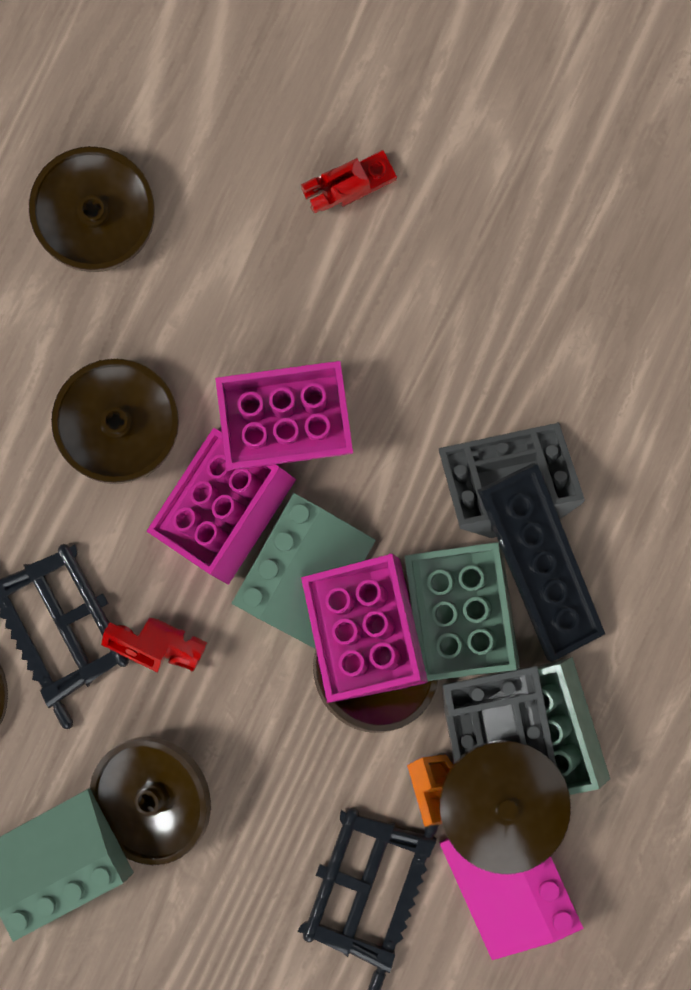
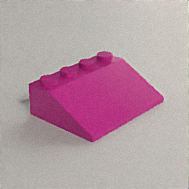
[215,361,353,471]
[146,428,296,585]
[301,554,428,703]
[439,838,584,960]

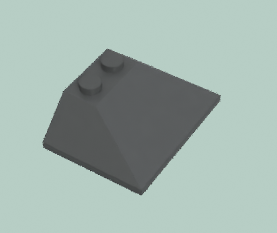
[438,422,585,538]
[442,666,557,767]

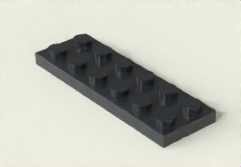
[477,463,605,662]

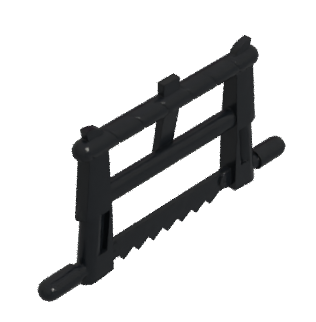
[0,544,129,730]
[297,808,439,990]

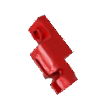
[301,150,397,214]
[101,617,207,673]

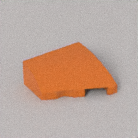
[407,754,453,827]

